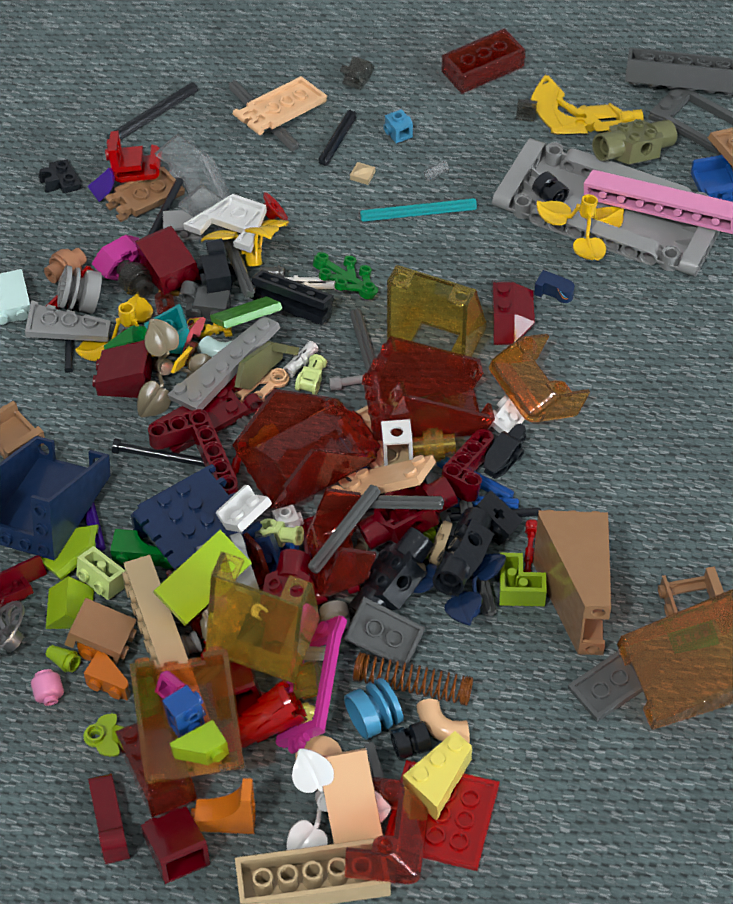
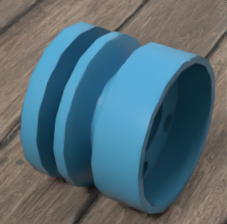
[344,677,403,740]

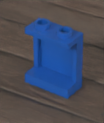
[691,155,733,202]

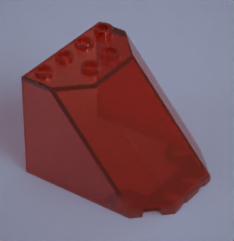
[232,389,381,508]

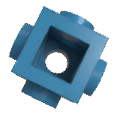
[383,109,413,143]

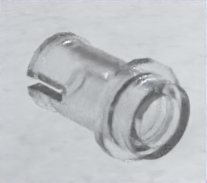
[424,161,449,181]

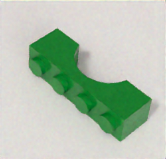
[110,529,172,569]

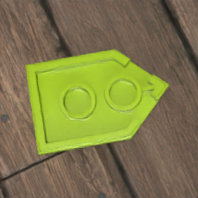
[41,524,99,580]

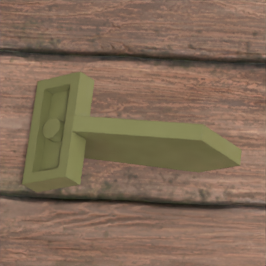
[234,341,299,390]

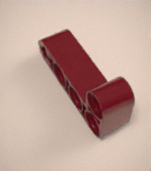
[441,429,494,502]
[88,773,130,865]

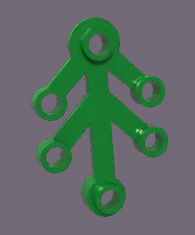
[312,252,378,299]

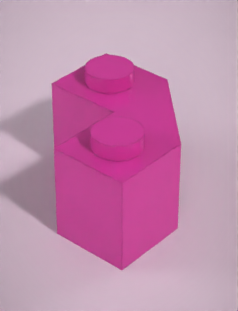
[92,235,142,281]

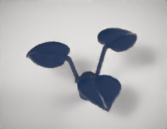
[413,554,507,626]

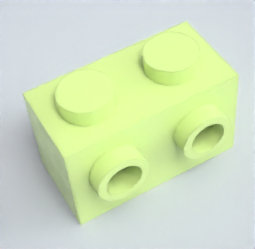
[76,546,125,600]

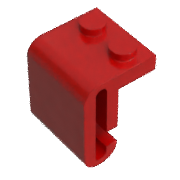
[105,131,162,183]

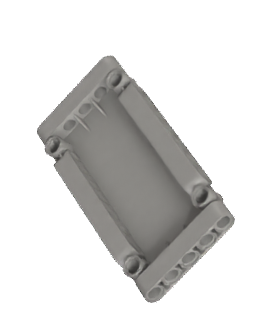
[492,138,720,277]

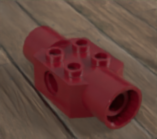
[357,476,458,550]
[259,549,317,654]

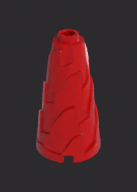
[221,680,308,753]

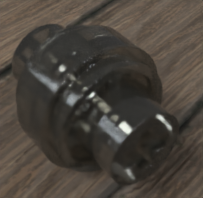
[116,260,154,298]

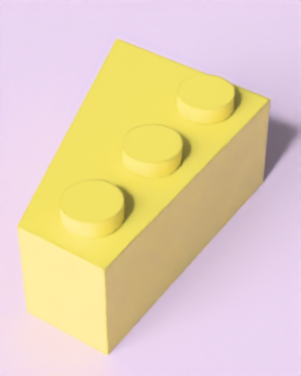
[403,731,472,821]

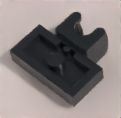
[39,159,82,194]

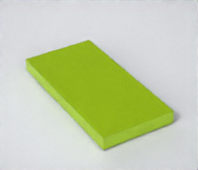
[153,530,252,626]

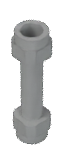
[329,370,381,390]

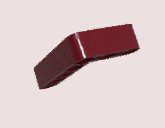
[148,409,238,495]

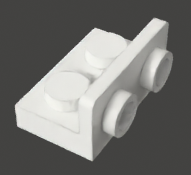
[484,392,533,433]
[216,485,272,532]

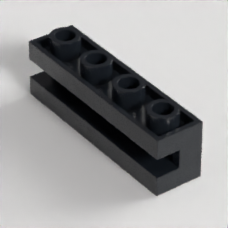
[250,269,334,325]

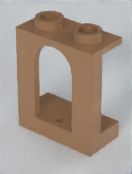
[658,566,728,625]

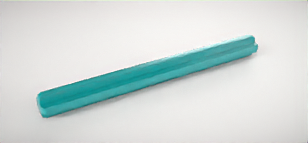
[360,198,477,222]

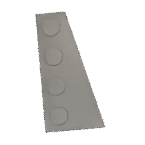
[25,300,111,342]

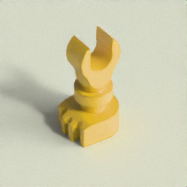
[198,323,233,339]

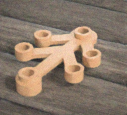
[234,368,289,403]

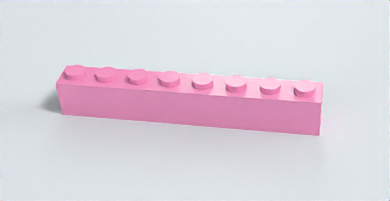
[584,170,733,234]

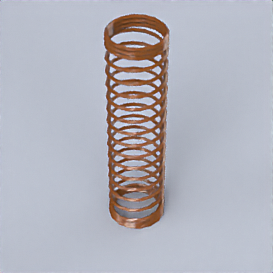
[353,652,473,706]

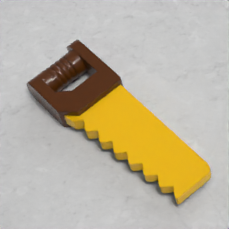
[171,341,199,374]

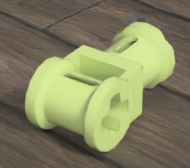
[295,354,327,395]
[258,518,304,547]

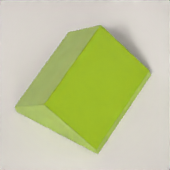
[46,576,94,629]

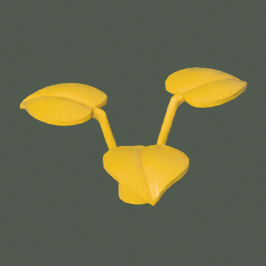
[536,194,624,260]
[201,220,289,266]
[75,292,154,361]

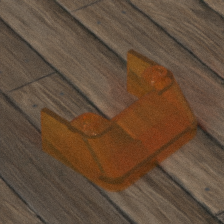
[489,334,590,422]

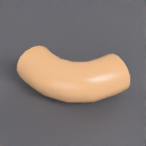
[416,699,470,744]

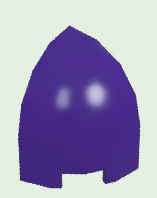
[87,168,115,202]

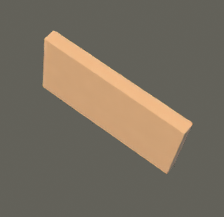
[323,748,385,845]

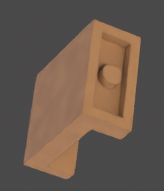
[0,401,45,459]
[65,598,137,665]

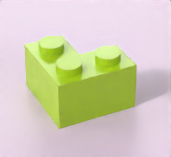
[499,553,547,606]

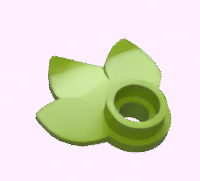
[83,714,131,757]

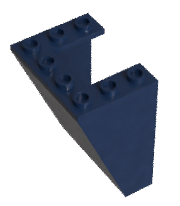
[0,436,111,560]

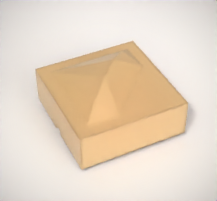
[350,162,375,185]

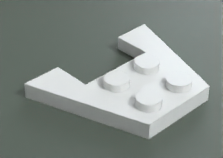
[183,194,267,253]

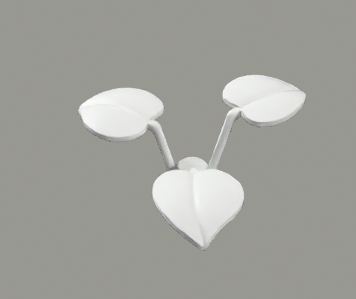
[287,748,391,850]

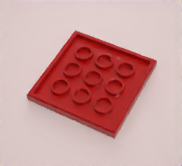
[384,760,500,871]

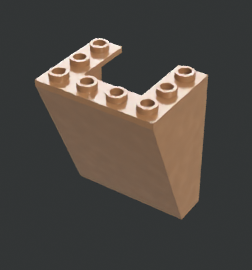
[533,510,611,655]

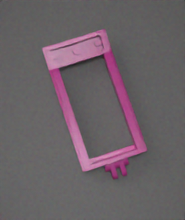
[276,615,347,754]

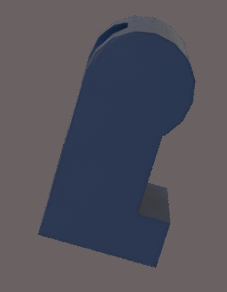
[534,270,575,303]

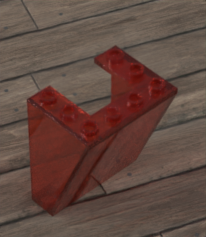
[362,336,495,441]

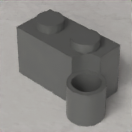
[179,281,231,320]

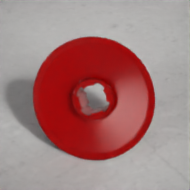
[263,192,288,220]

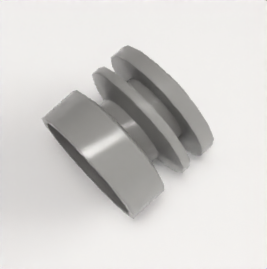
[57,265,102,314]

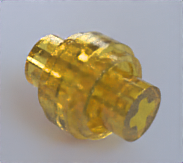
[412,428,456,462]

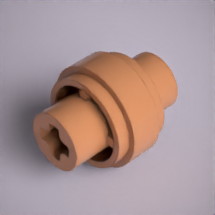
[44,248,87,283]

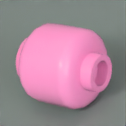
[31,669,64,706]

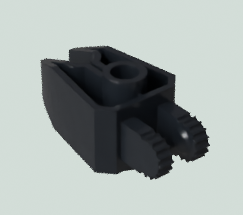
[483,423,526,479]

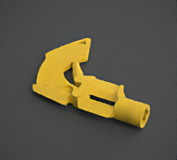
[529,75,644,134]

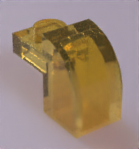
[291,660,321,700]

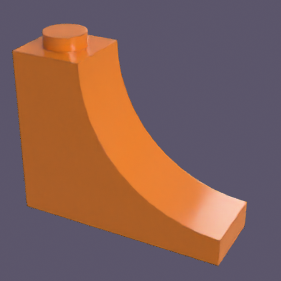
[191,778,256,834]

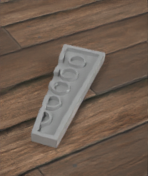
[167,316,280,410]

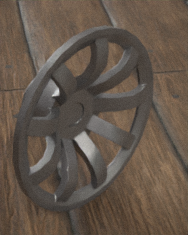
[0,601,25,652]

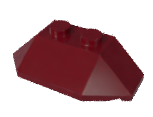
[491,280,535,345]

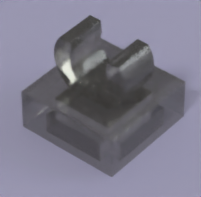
[516,99,537,122]

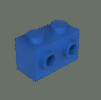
[162,685,206,738]

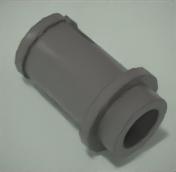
[260,265,286,277]

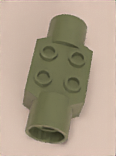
[592,119,677,165]

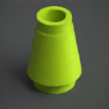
[46,645,81,672]

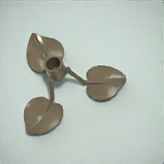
[137,318,211,417]

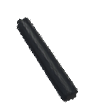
[318,110,356,166]

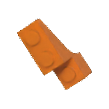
[77,642,130,701]

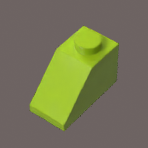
[170,720,229,765]

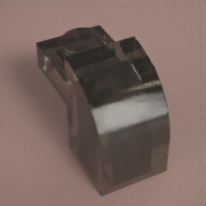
[340,56,375,90]

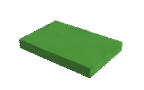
[210,297,282,329]

